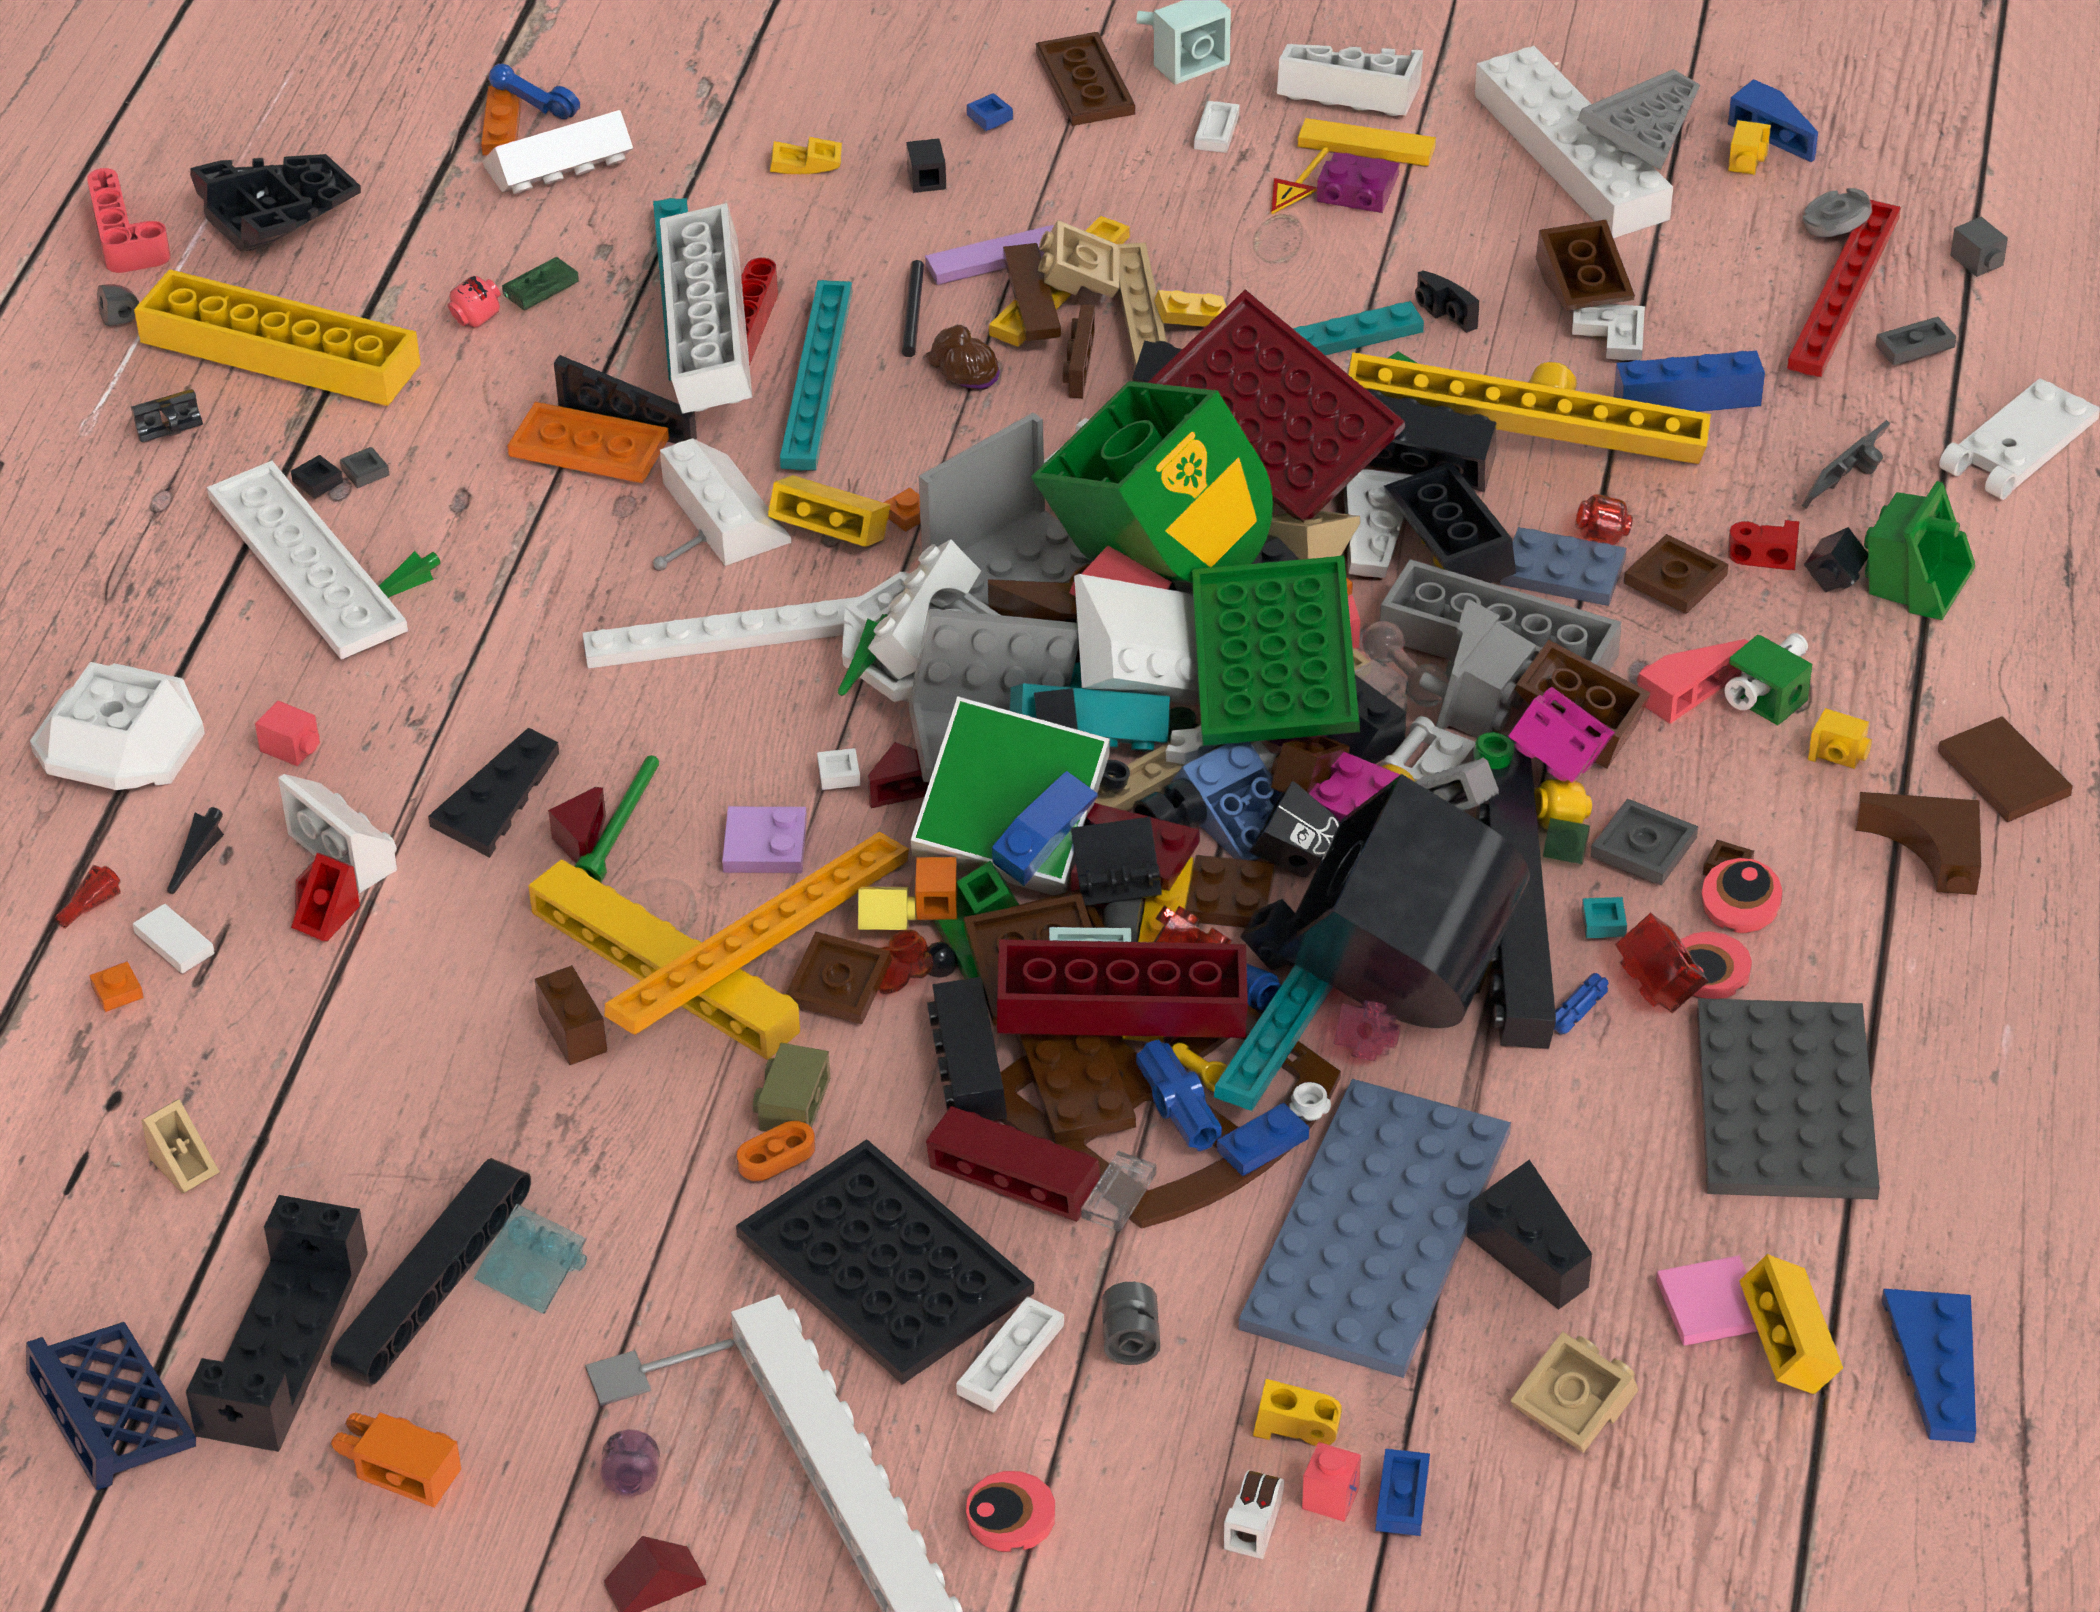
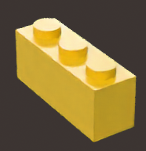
[768,475,890,547]
[1739,1254,1843,1394]

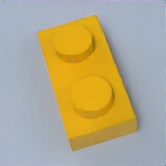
[1154,290,1227,327]

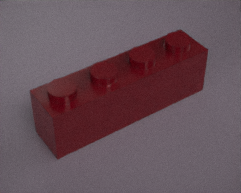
[926,1106,1101,1222]

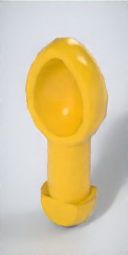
[1171,1043,1228,1093]

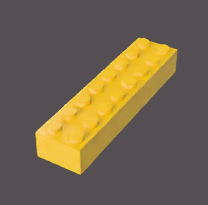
[134,269,421,406]

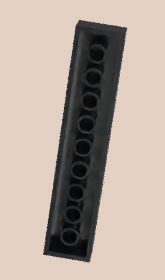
[1132,340,1496,492]

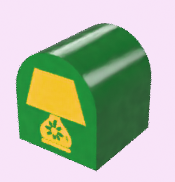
[1031,381,1273,583]

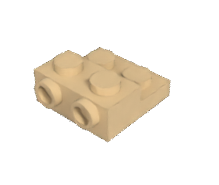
[1038,220,1119,298]
[1510,1331,1639,1453]

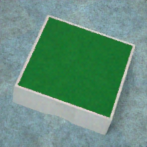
[911,696,1110,896]

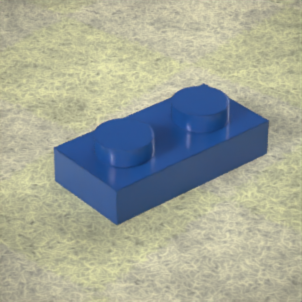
[1217,1102,1310,1176]
[1375,1449,1430,1536]

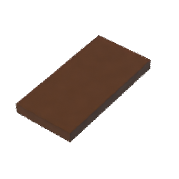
[1036,32,1136,126]

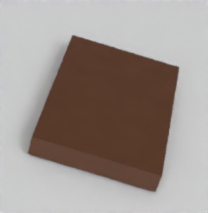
[1938,716,2073,822]

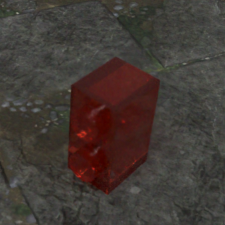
[1615,912,1709,1013]

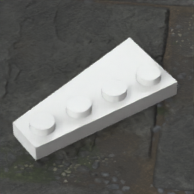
[1343,469,1412,578]

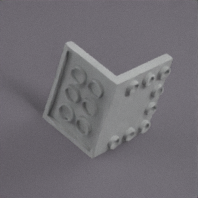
[918,412,1092,606]
[908,608,1079,782]

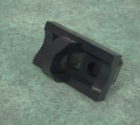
[131,389,203,442]

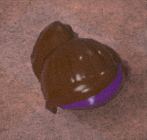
[926,324,1000,389]

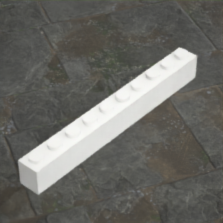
[731,1295,963,1612]

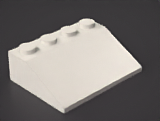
[1074,574,1200,706]

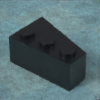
[1467,1159,1592,1310]

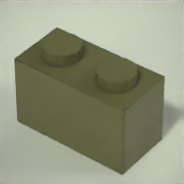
[753,1043,831,1131]

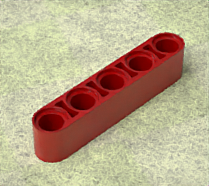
[741,257,778,366]

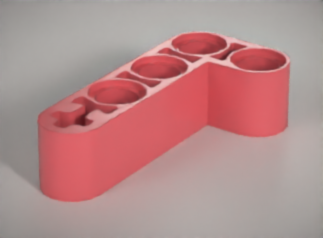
[87,168,171,273]

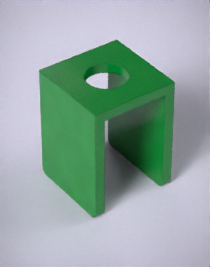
[1729,635,1813,726]

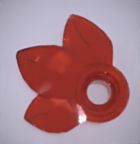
[878,929,934,994]

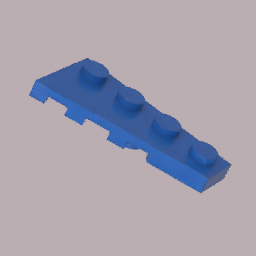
[1881,1288,1976,1443]

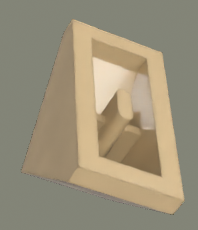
[141,1099,220,1193]

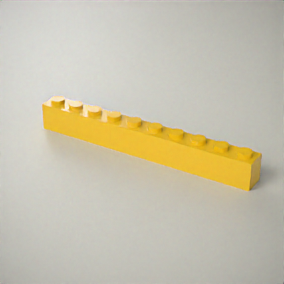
[1347,352,1711,464]

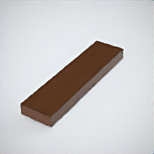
[1003,243,1061,341]

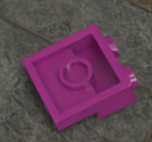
[1317,152,1400,213]

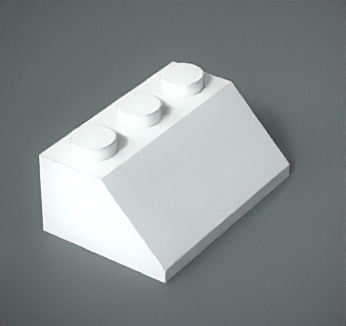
[278,774,397,893]

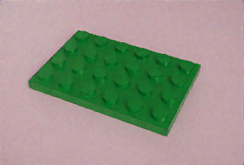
[1192,556,1360,746]

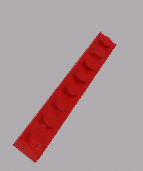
[1787,200,1901,377]

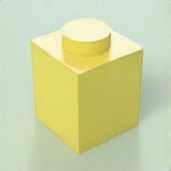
[858,887,916,930]

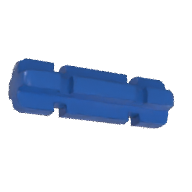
[1554,973,1609,1035]

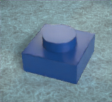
[967,93,1013,131]

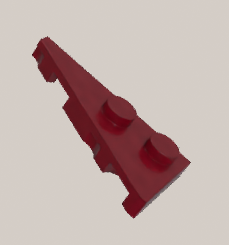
[1083,803,1200,891]

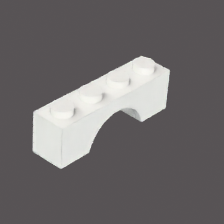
[868,539,981,680]

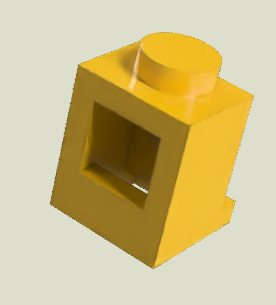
[1728,120,1771,175]
[1808,708,1872,769]

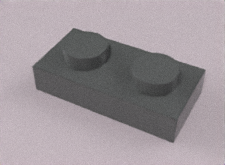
[1875,317,1956,365]

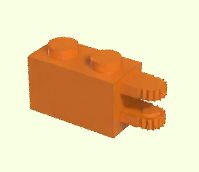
[331,1412,462,1508]

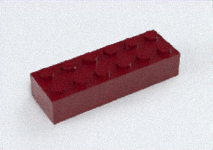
[997,939,1248,1038]

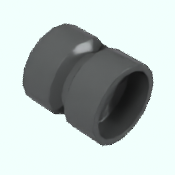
[1102,1281,1160,1365]

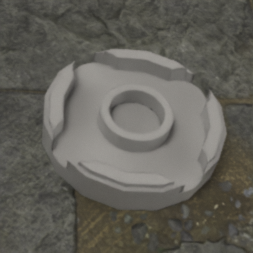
[1803,188,1872,237]

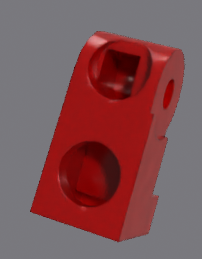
[1728,520,1800,571]

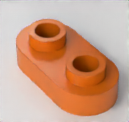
[737,1121,816,1181]

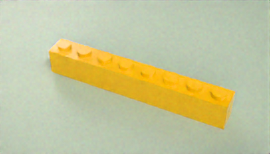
[528,859,800,1060]

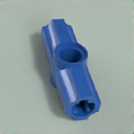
[1136,1039,1222,1151]

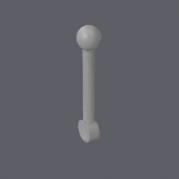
[653,529,707,570]

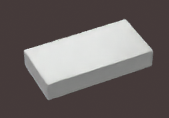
[1194,101,1240,153]
[133,904,215,974]

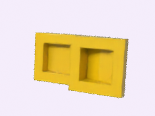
[770,137,842,174]

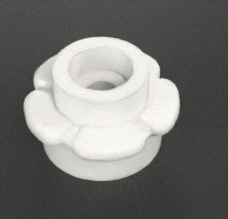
[1289,1082,1331,1121]

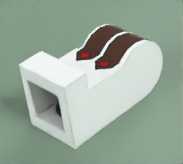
[1224,1470,1284,1559]

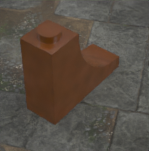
[1856,792,1982,895]

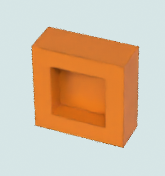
[883,487,921,532]
[89,961,144,1012]

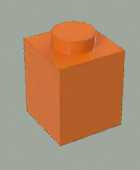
[915,857,958,920]

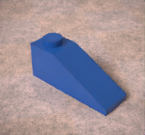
[1728,79,1818,162]
[992,771,1098,886]

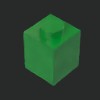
[957,861,1020,915]

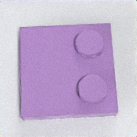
[722,806,807,873]

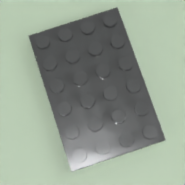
[1697,998,1880,1200]

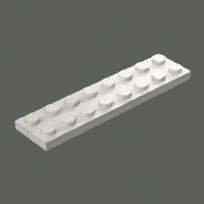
[207,461,408,660]

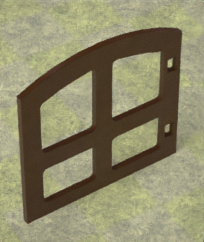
[999,1005,1341,1229]

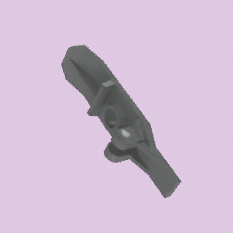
[1802,420,1890,509]

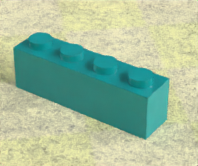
[1010,683,1170,752]

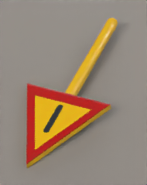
[1271,147,1329,214]

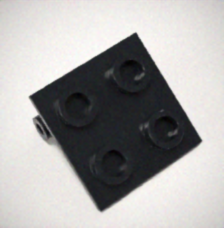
[1071,817,1162,906]

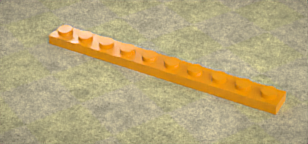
[604,831,909,1035]

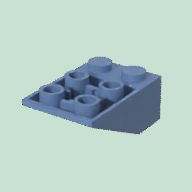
[1170,742,1282,861]

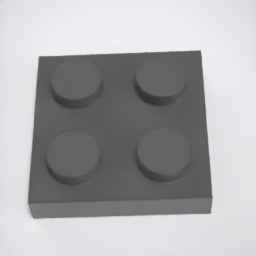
[1591,798,1698,885]

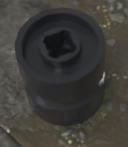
[1133,778,1207,828]

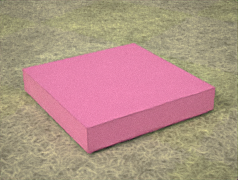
[1656,1255,1758,1346]

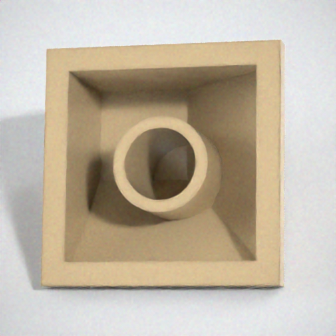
[1268,511,1360,560]

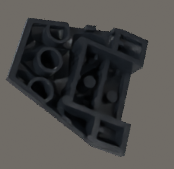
[190,154,361,251]

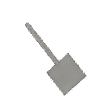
[585,1339,735,1406]

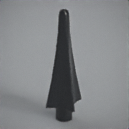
[167,807,224,894]

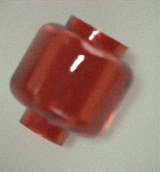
[1575,494,1633,545]

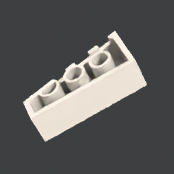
[1277,44,1423,116]

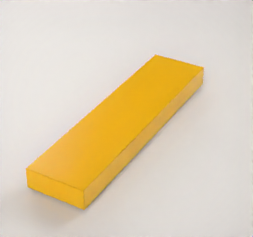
[1298,118,1436,166]

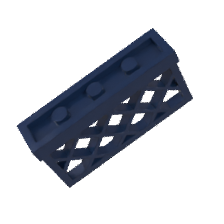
[26,1322,196,1490]

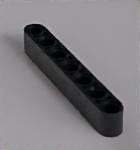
[331,1158,531,1385]

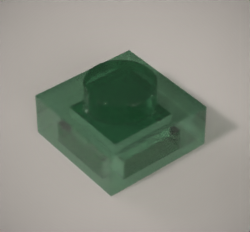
[1543,818,1591,864]

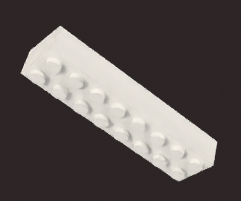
[1475,46,1673,238]
[660,203,752,414]

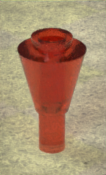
[55,865,121,929]

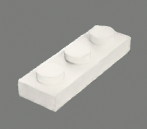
[956,1296,1064,1413]

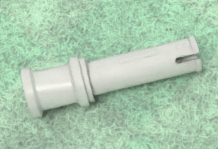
[1724,633,1808,710]

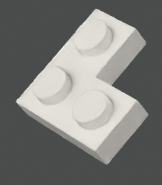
[1572,304,1645,361]

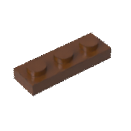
[1063,304,1095,399]

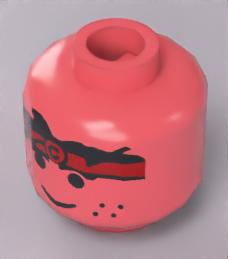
[447,276,501,327]

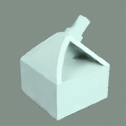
[1136,0,1231,85]

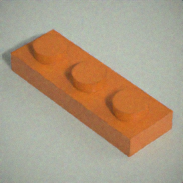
[481,86,522,155]

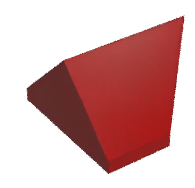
[291,853,360,942]

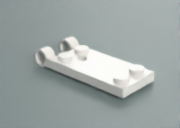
[1939,378,2100,500]

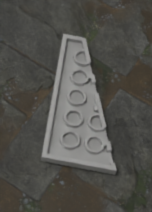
[1577,69,1700,170]

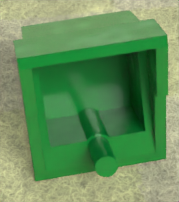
[1864,481,1975,620]

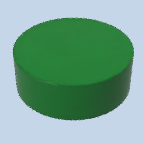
[1473,732,1514,769]

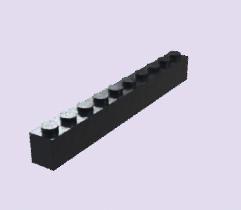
[1471,736,1556,1049]

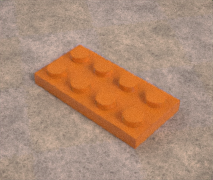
[507,402,669,483]

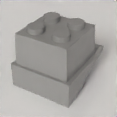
[1419,599,1536,738]

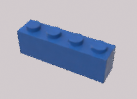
[1613,350,1765,412]

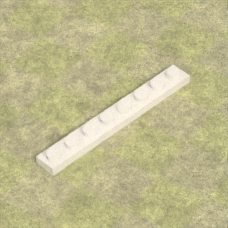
[583,596,861,669]

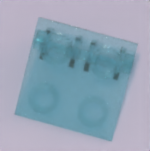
[474,1204,587,1314]

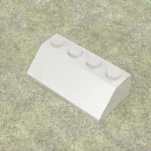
[482,110,633,194]
[660,438,791,566]

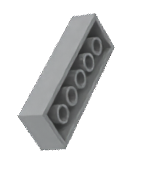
[1379,559,1622,671]

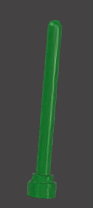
[574,755,659,883]

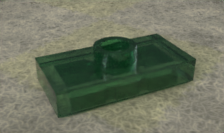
[502,257,579,310]

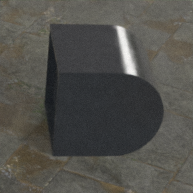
[1276,774,1530,1028]

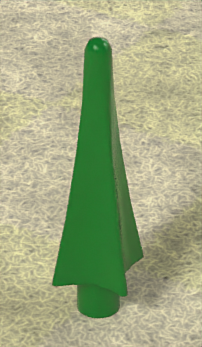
[378,551,441,598]
[838,614,888,696]

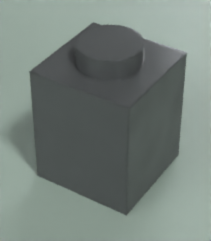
[1950,217,2008,277]

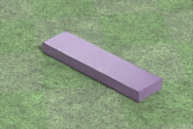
[925,225,1054,285]

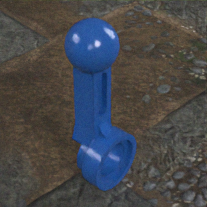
[489,64,580,119]

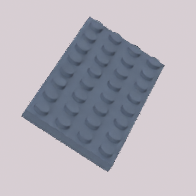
[1239,1079,1511,1378]

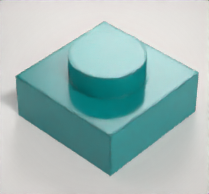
[1581,897,1627,938]

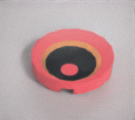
[1701,858,1783,933]
[1669,931,1752,999]
[966,1471,1055,1552]

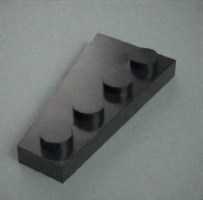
[554,355,697,444]
[428,727,559,858]

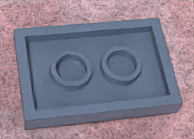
[1500,527,1627,606]

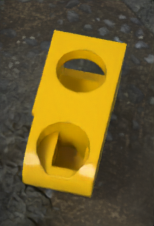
[1253,1379,1342,1446]

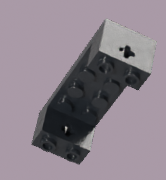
[186,1195,368,1452]

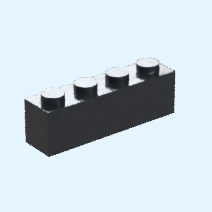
[927,977,1007,1121]

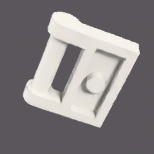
[1379,716,1476,781]

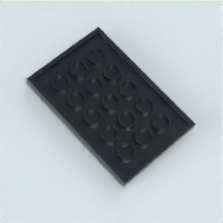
[736,1139,1034,1384]

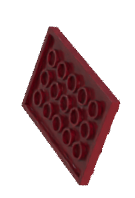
[1148,289,1405,523]

